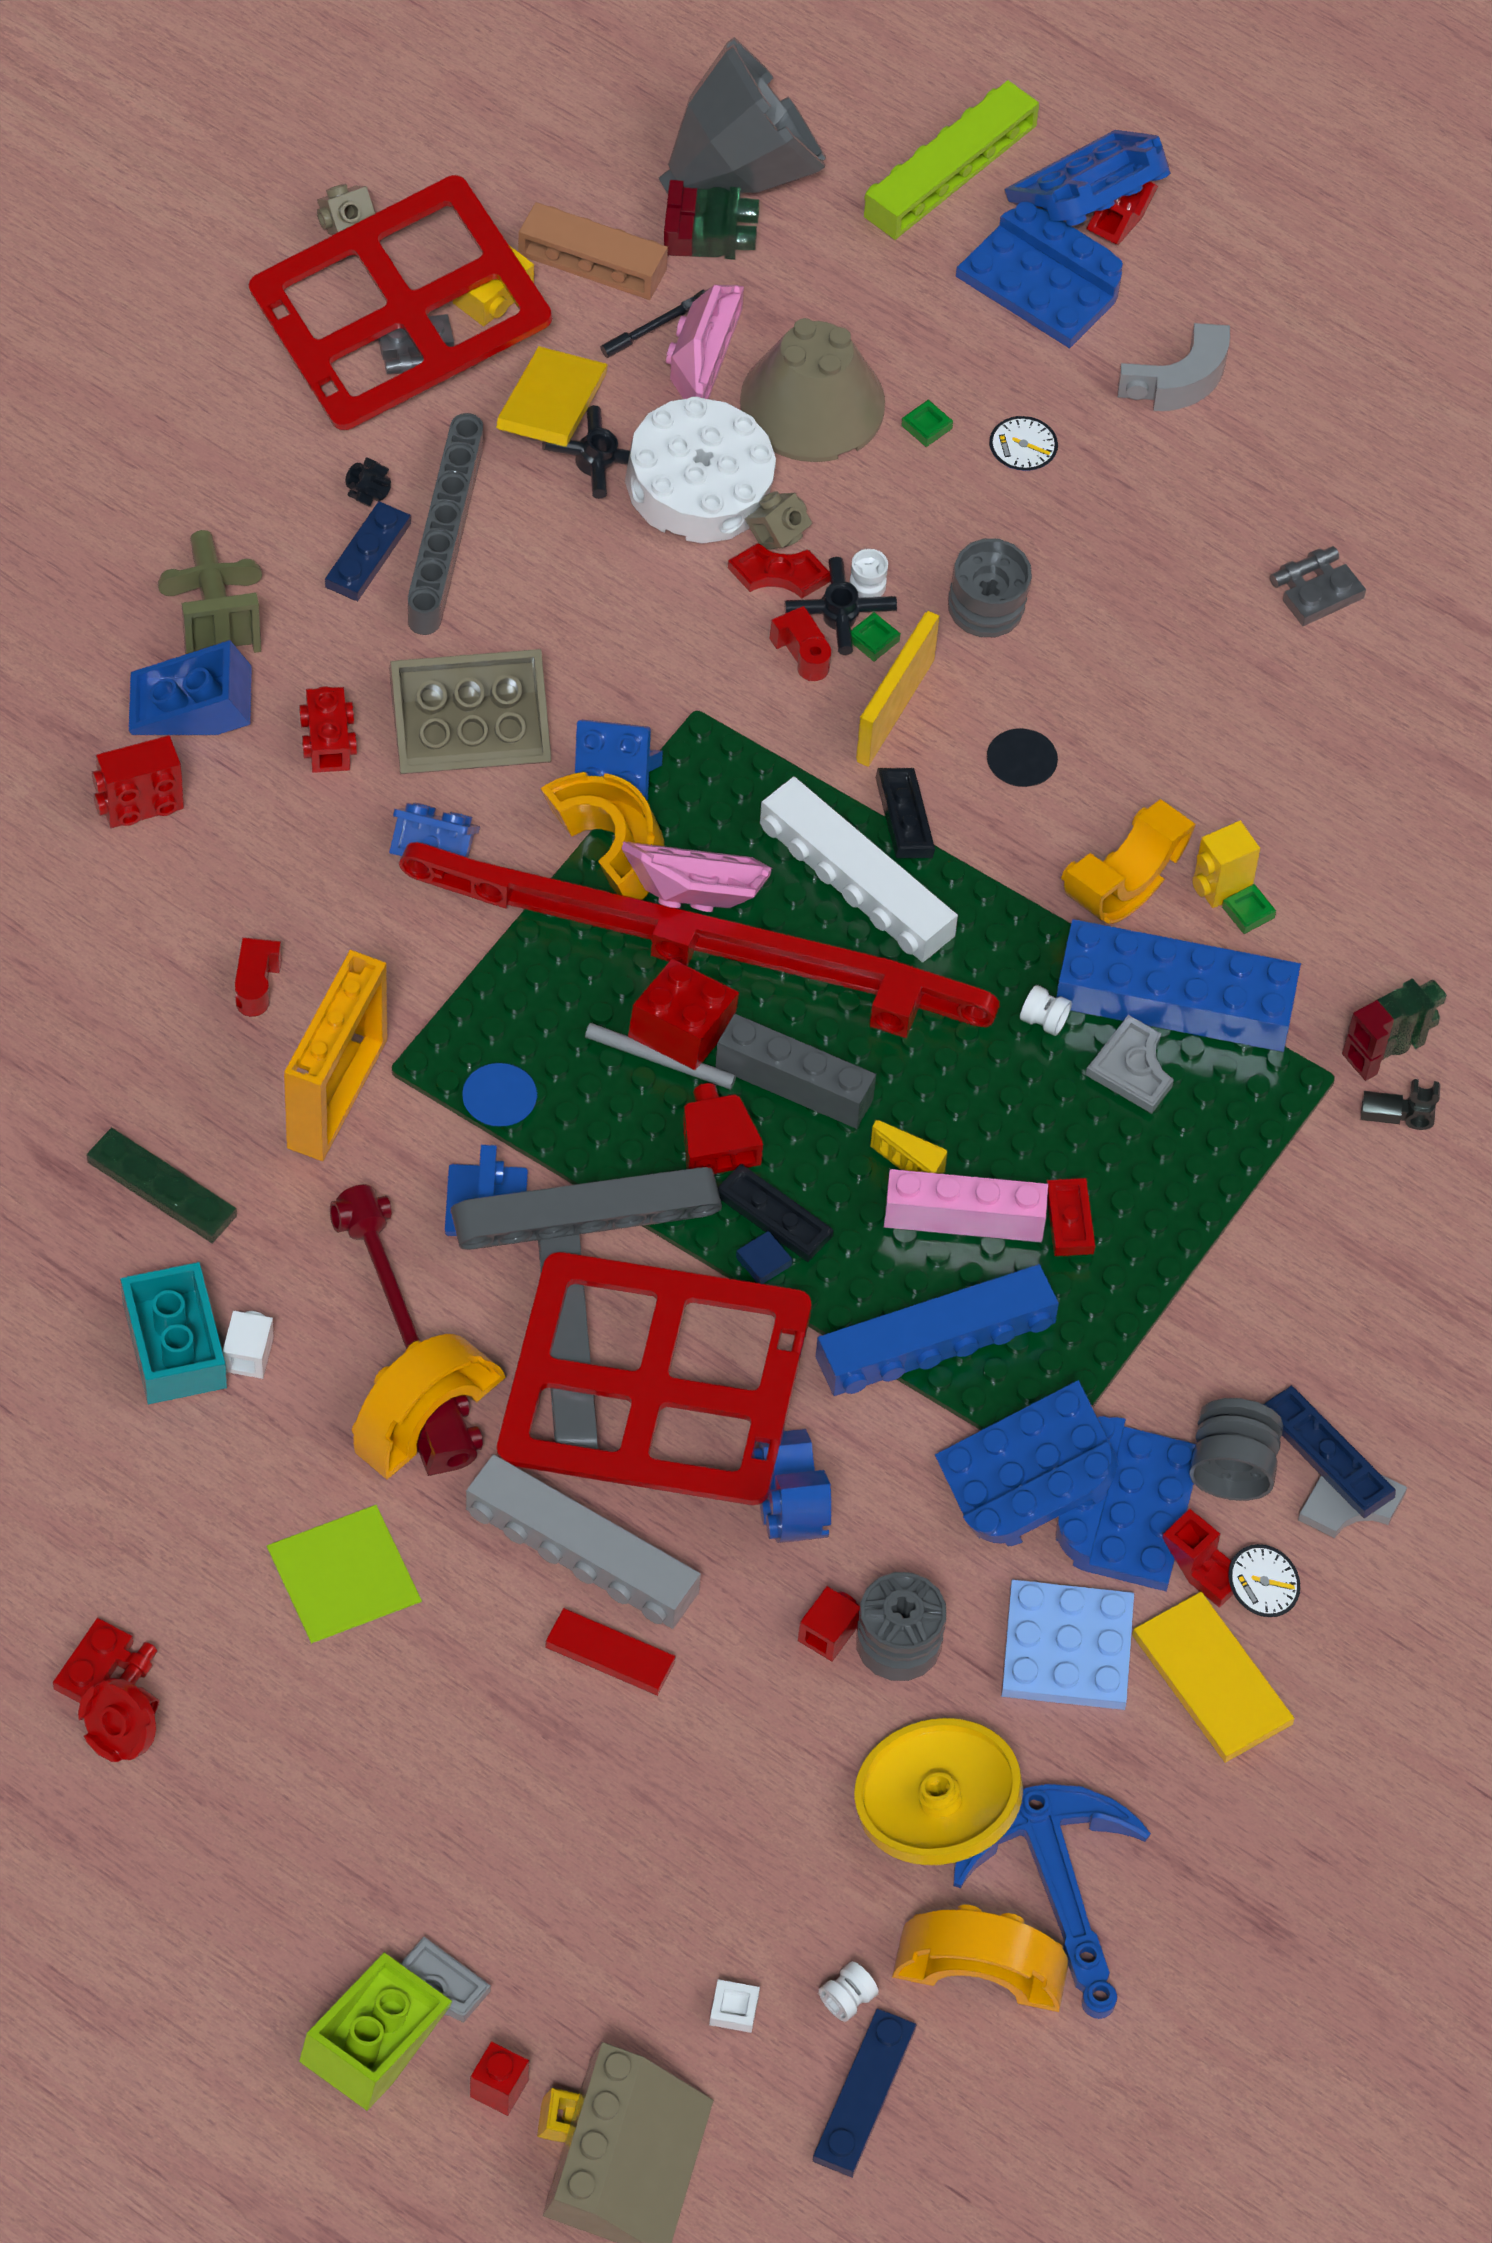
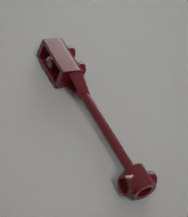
[330,1184,483,1476]

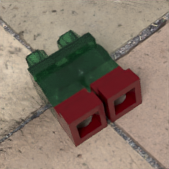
[664,180,759,260]
[1342,978,1447,1081]

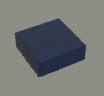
[736,1231,792,1284]

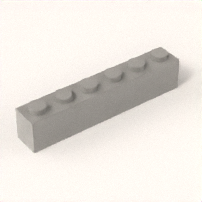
[466,1454,701,1629]

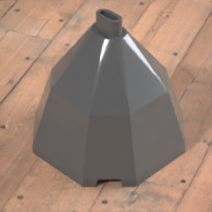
[659,37,826,193]

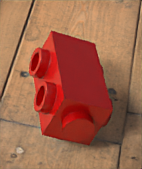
[299,686,357,773]

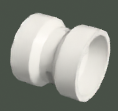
[850,549,888,598]
[1020,985,1072,1036]
[818,1961,879,2022]

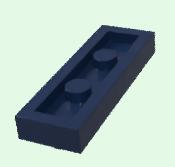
[325,501,411,602]

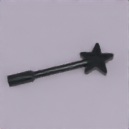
[600,288,710,358]

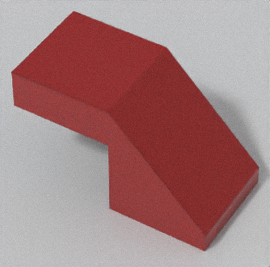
[1086,181,1158,245]
[1162,1509,1233,1608]

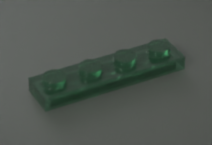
[87,1127,237,1244]

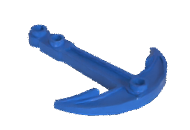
[953,1784,1151,2019]

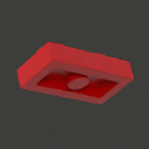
[1047,1178,1095,1256]

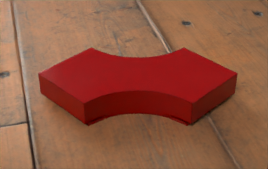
[728,543,831,599]

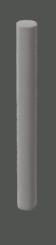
[585,1023,736,1090]

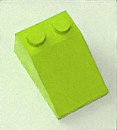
[299,1952,452,2111]

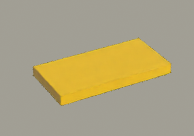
[496,346,608,447]
[856,611,940,767]
[1132,1592,1295,1763]

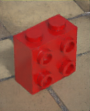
[92,735,184,828]

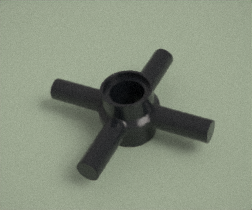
[542,405,630,499]
[784,557,897,655]

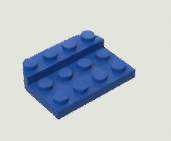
[1004,130,1171,226]
[956,202,1123,349]
[935,1380,1119,1547]
[1056,1416,1196,1592]

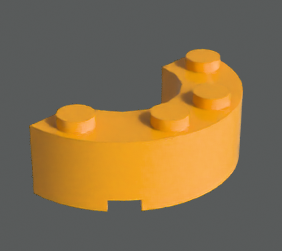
[540,772,665,900]
[1061,799,1196,924]
[352,1334,506,1480]
[892,1904,1068,2012]

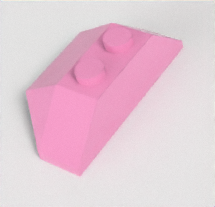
[666,285,744,399]
[622,842,772,912]

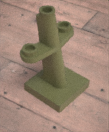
[158,530,262,654]

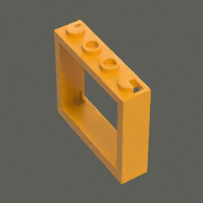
[284,950,387,1162]

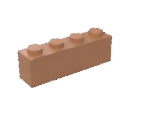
[518,202,668,300]

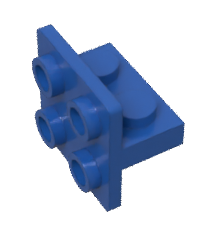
[575,719,663,800]
[389,803,480,858]
[445,1145,528,1236]

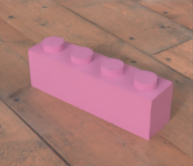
[884,1169,1048,1242]

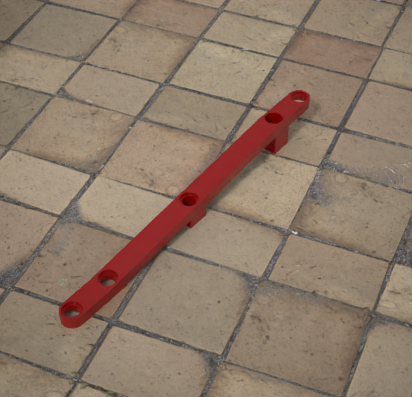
[399,842,1000,1038]

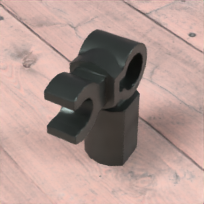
[1361,1079,1440,1130]

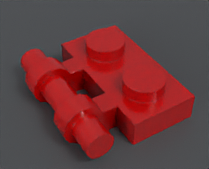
[53,1618,157,1703]

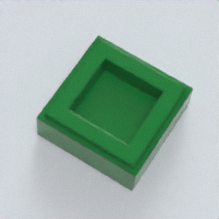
[901,399,953,447]
[851,612,901,662]
[1222,884,1276,934]

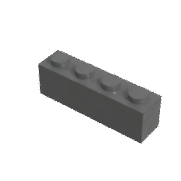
[716,1014,876,1129]

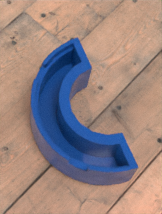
[753,1429,831,1543]

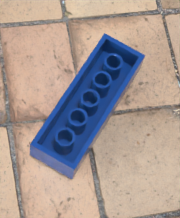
[1056,919,1301,1052]

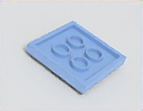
[1001,1580,1134,1710]

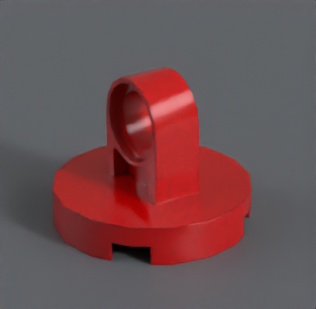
[78,1678,159,1762]

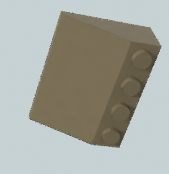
[389,649,551,774]
[543,2042,714,2243]

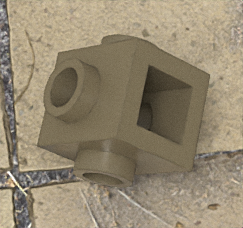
[317,184,375,234]
[744,491,813,549]

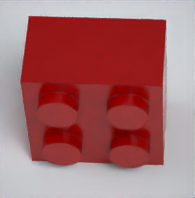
[628,959,739,1070]

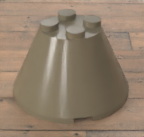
[740,318,885,462]

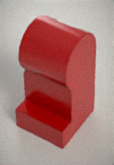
[769,606,832,681]
[235,937,282,1017]

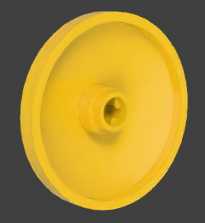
[854,1718,1023,1865]

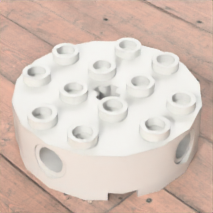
[625,397,776,543]

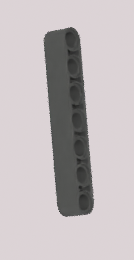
[408,413,483,635]
[451,1167,722,1250]
[538,1235,598,1449]

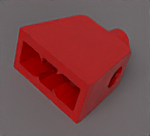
[683,1083,763,1174]

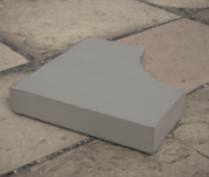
[1086,1015,1174,1114]
[1298,1475,1408,1538]
[400,1937,491,2023]

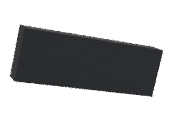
[875,768,935,858]
[718,1164,834,1262]

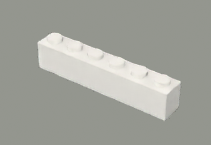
[760,777,958,963]

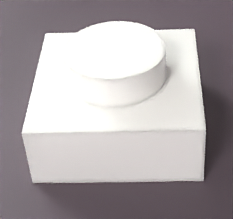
[709,1979,760,2033]

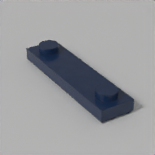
[1263,1385,1396,1519]
[813,2008,917,2178]

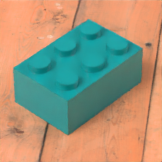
[120,1262,227,1405]

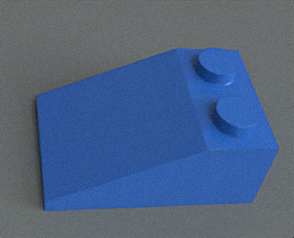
[129,640,252,735]

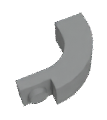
[1118,323,1230,411]

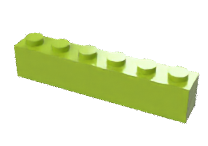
[864,80,1039,240]

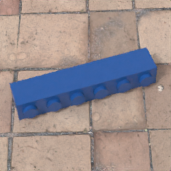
[815,1264,1059,1396]

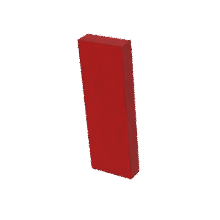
[545,1608,676,1696]

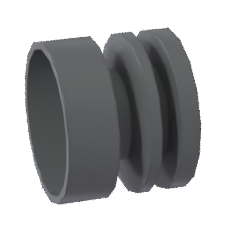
[948,538,1032,638]
[1189,1398,1284,1501]
[856,1572,946,1681]

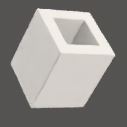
[222,1311,274,1379]

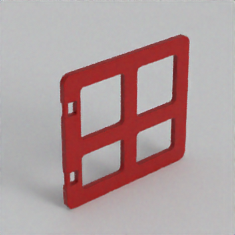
[249,175,553,430]
[497,1252,812,1505]

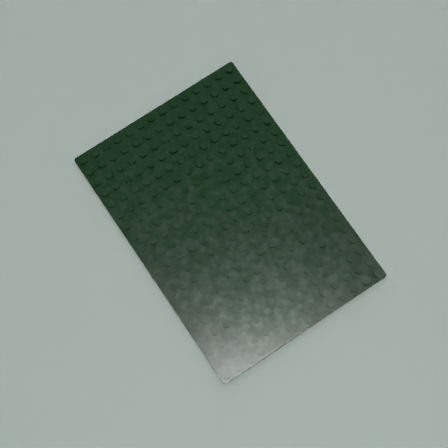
[392,711,1335,1430]

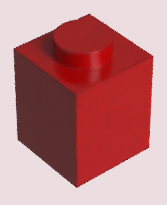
[798,1586,860,1662]
[470,2041,529,2116]

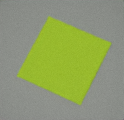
[266,1505,422,1644]

